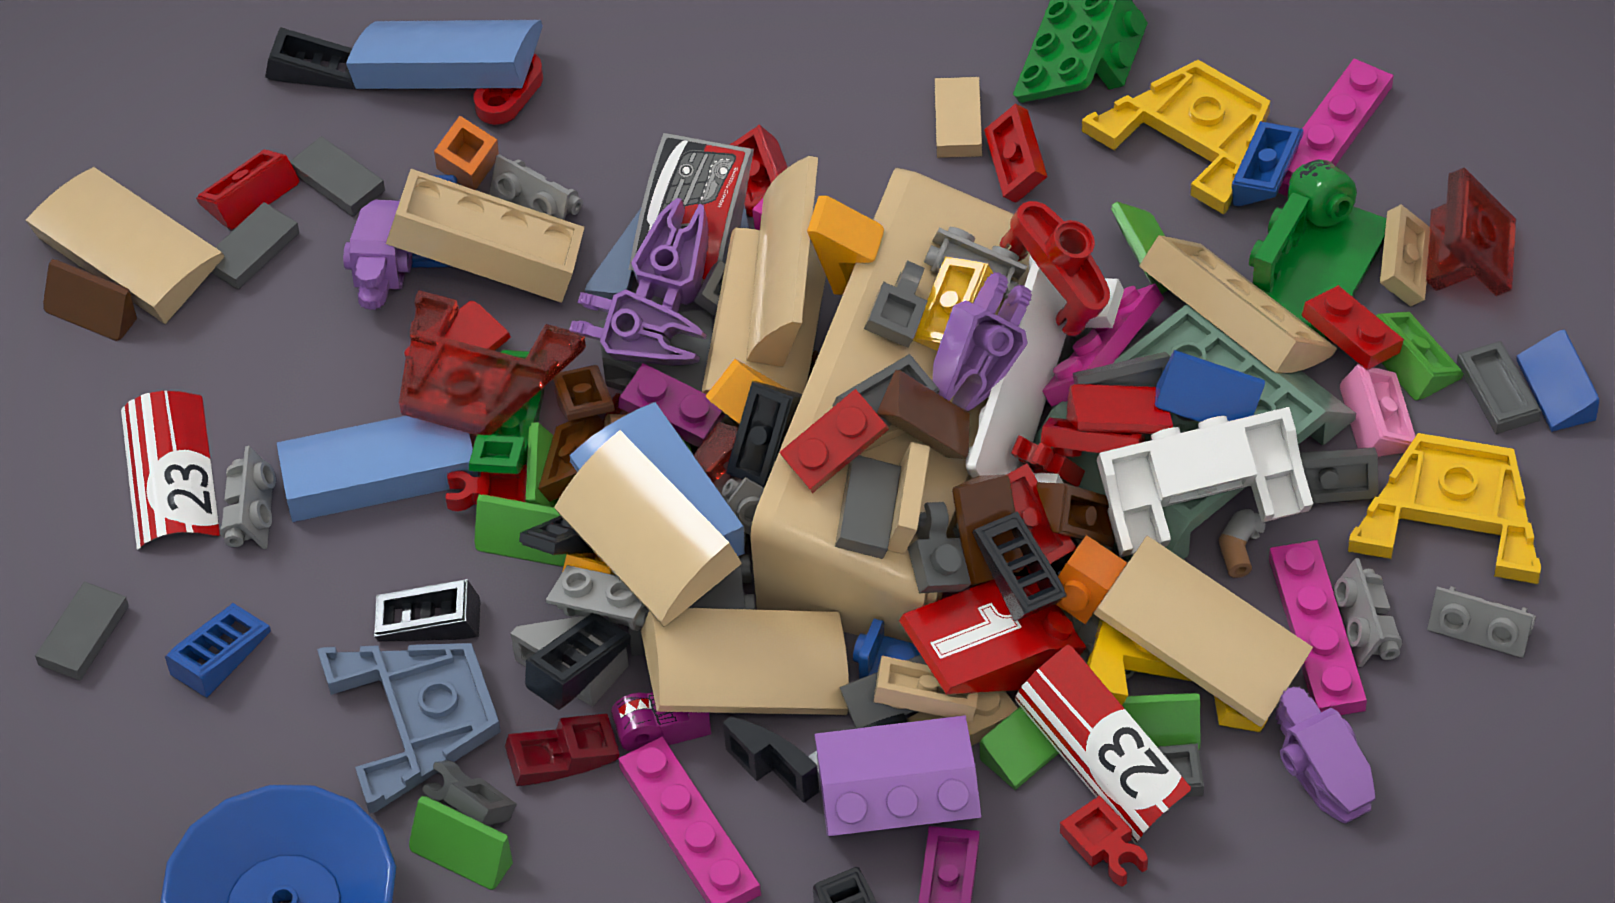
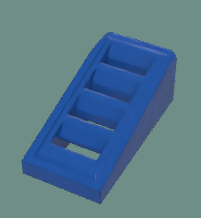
[165,603,271,698]

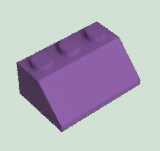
[814,715,982,836]

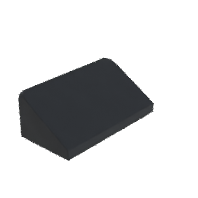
[726,381,802,488]

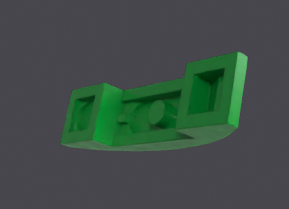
[469,350,548,474]

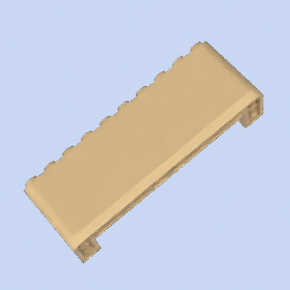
[750,168,1066,643]

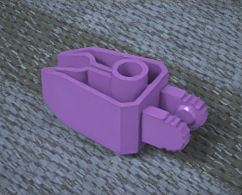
[631,198,708,312]
[343,200,412,310]
[932,272,1032,411]
[569,289,707,366]
[1275,686,1376,824]

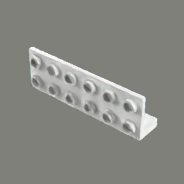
[966,255,1124,483]

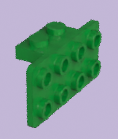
[1013,0,1148,103]
[1249,192,1387,341]

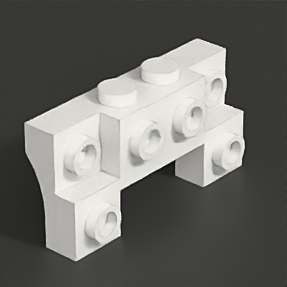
[1096,407,1313,557]

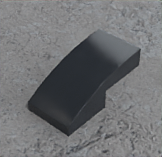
[723,717,819,803]

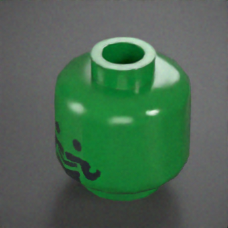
[1288,159,1357,228]

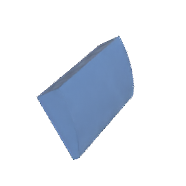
[346,20,543,89]
[570,402,745,556]
[277,404,478,522]

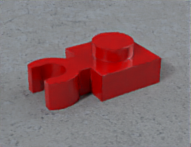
[1011,435,1085,487]
[445,465,527,511]
[1060,795,1148,887]

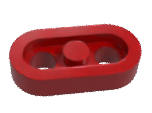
[474,54,543,125]

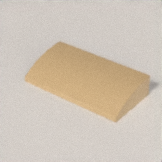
[746,156,818,367]
[26,167,225,324]
[386,169,584,303]
[702,227,826,394]
[1139,235,1337,373]
[554,430,742,627]
[1094,536,1313,727]
[641,608,849,715]

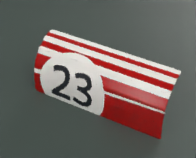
[121,390,220,550]
[1015,645,1191,845]

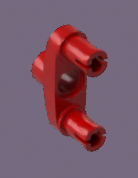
[999,201,1110,336]

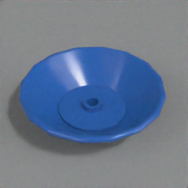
[160,785,396,903]

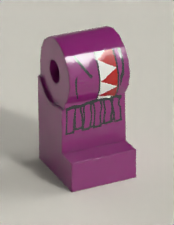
[611,692,711,751]

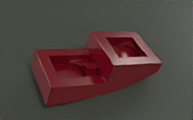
[505,713,620,786]

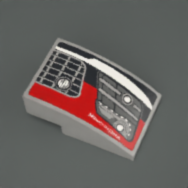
[629,133,754,284]

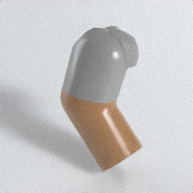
[1219,509,1266,578]

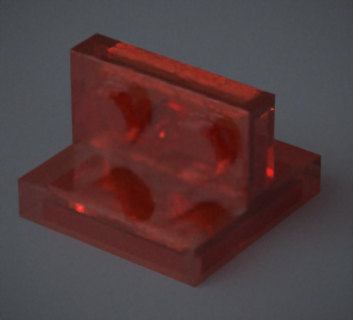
[1426,167,1516,296]

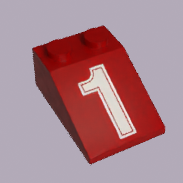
[899,575,1086,694]

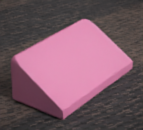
[1340,364,1415,457]

